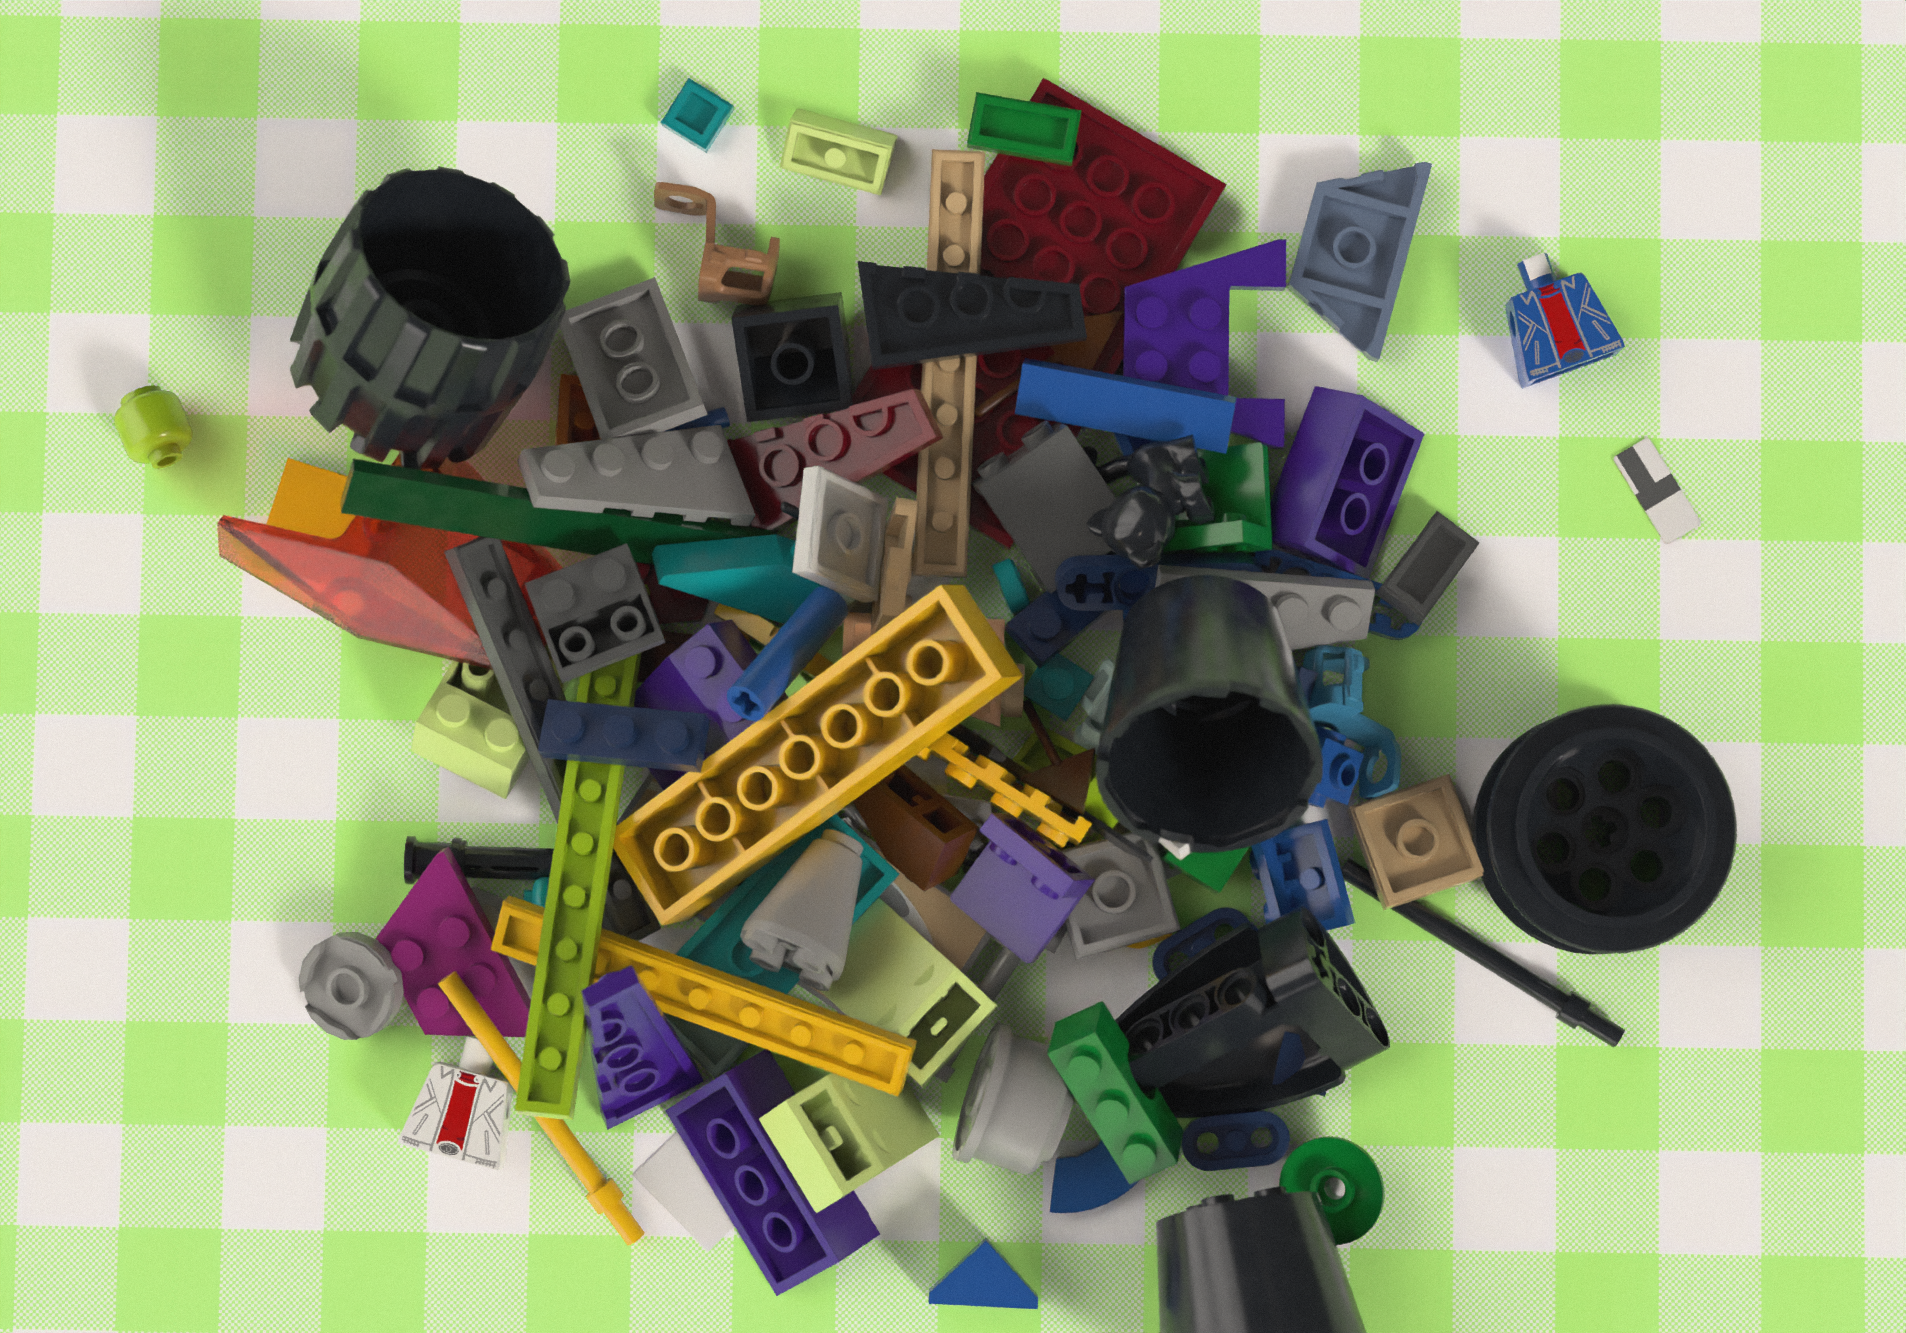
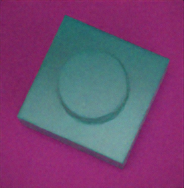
[1024,654,1095,723]

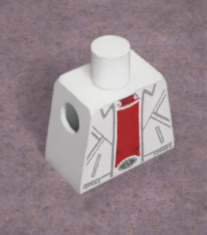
[397,1036,513,1171]

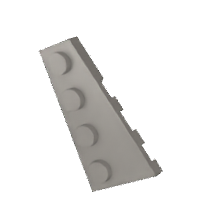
[1155,565,1375,650]

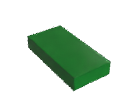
[967,92,1081,166]

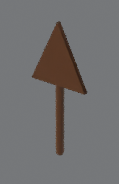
[974,311,1124,417]
[1019,700,1096,815]

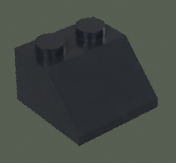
[731,292,853,422]

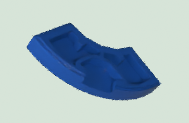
[1049,1140,1140,1213]

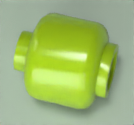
[114,385,193,469]

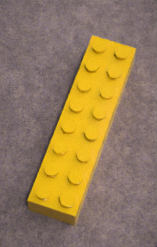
[613,584,1023,926]

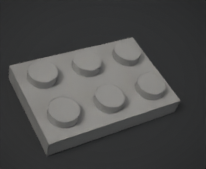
[560,277,708,440]

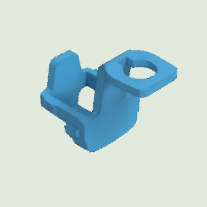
[1303,645,1402,800]

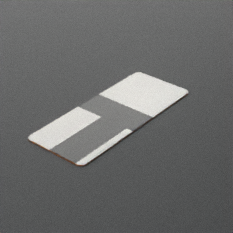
[1614,438,1701,544]

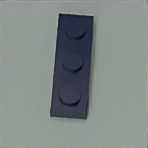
[538,699,710,773]

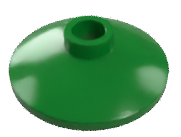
[1279,1136,1385,1245]

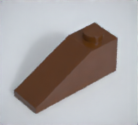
[853,764,978,892]

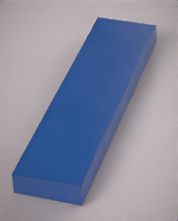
[1015,358,1237,453]

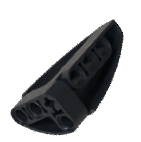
[1115,906,1390,1118]

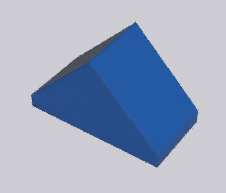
[928,1237,1038,1309]

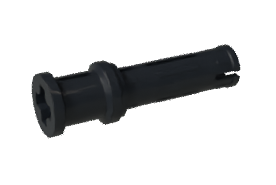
[404,836,554,885]

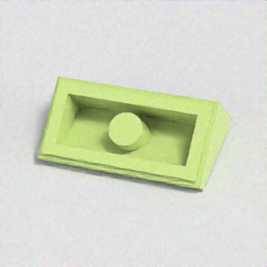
[779,108,898,196]

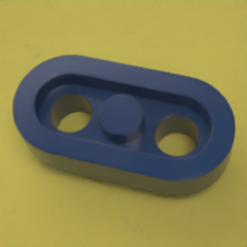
[1152,907,1250,981]
[1181,1110,1290,1171]

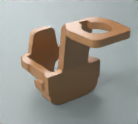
[654,182,780,305]

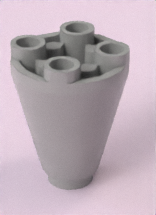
[740,829,863,991]

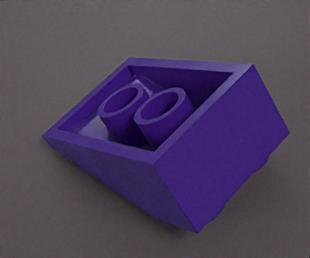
[634,619,789,791]

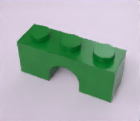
[1047,1001,1184,1184]

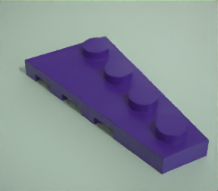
[581,965,704,1130]

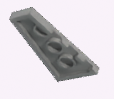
[517,425,755,526]

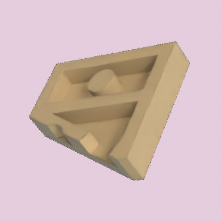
[870,497,918,637]

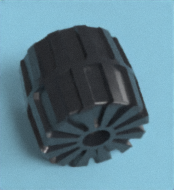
[290,166,571,469]

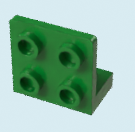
[1163,442,1272,554]

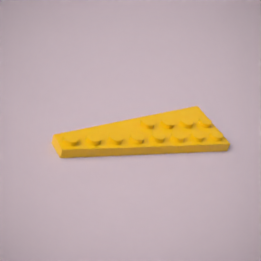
[713,603,1092,849]

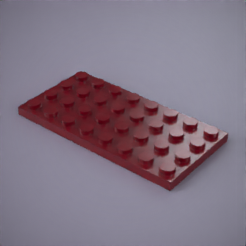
[853,78,1227,551]

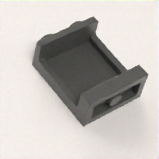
[971,421,1116,593]

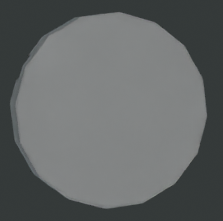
[298,932,404,1040]

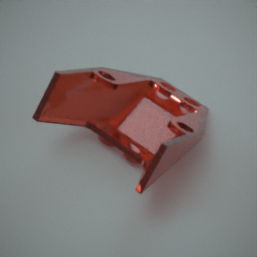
[217,452,563,670]

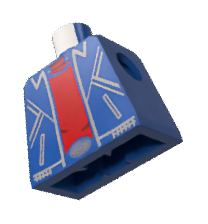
[1505,253,1625,389]

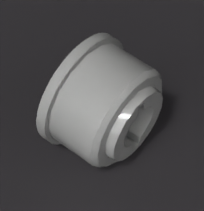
[952,1022,1074,1175]

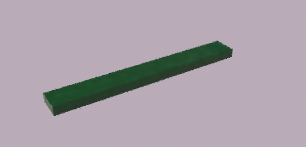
[341,459,777,565]

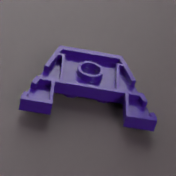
[1123,239,1286,450]

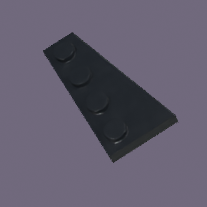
[857,261,1087,370]

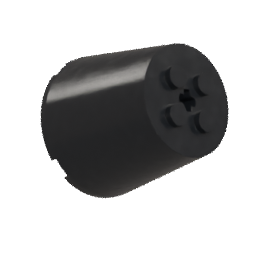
[1096,575,1323,853]
[1156,1186,1367,1333]

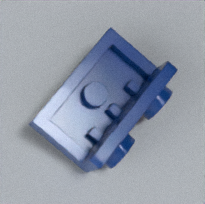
[1249,819,1355,931]

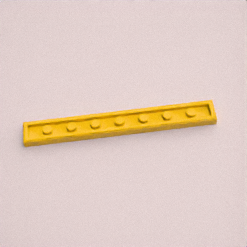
[491,895,917,1097]

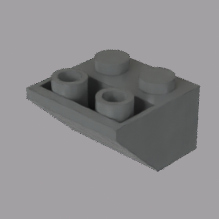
[525,543,665,683]

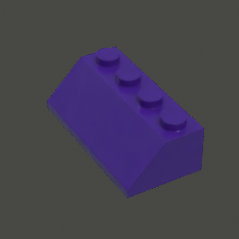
[665,1049,880,1296]

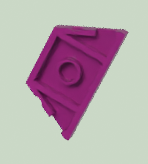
[375,846,531,1037]

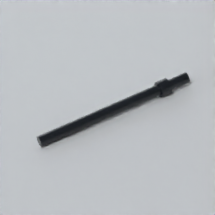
[1341,857,1625,1048]

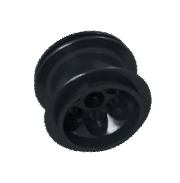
[1472,704,1737,955]

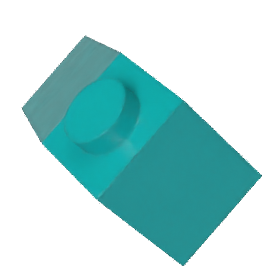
[652,534,825,624]

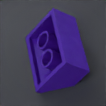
[1270,386,1425,579]

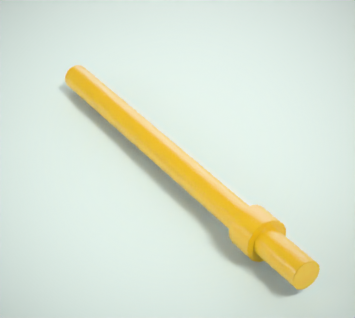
[438,971,645,1246]

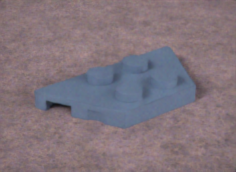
[1287,162,1432,362]

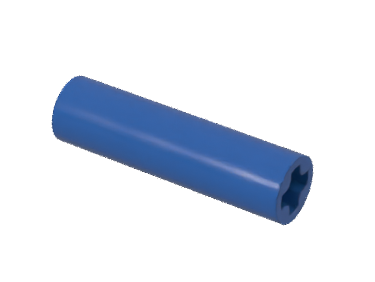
[727,587,848,721]

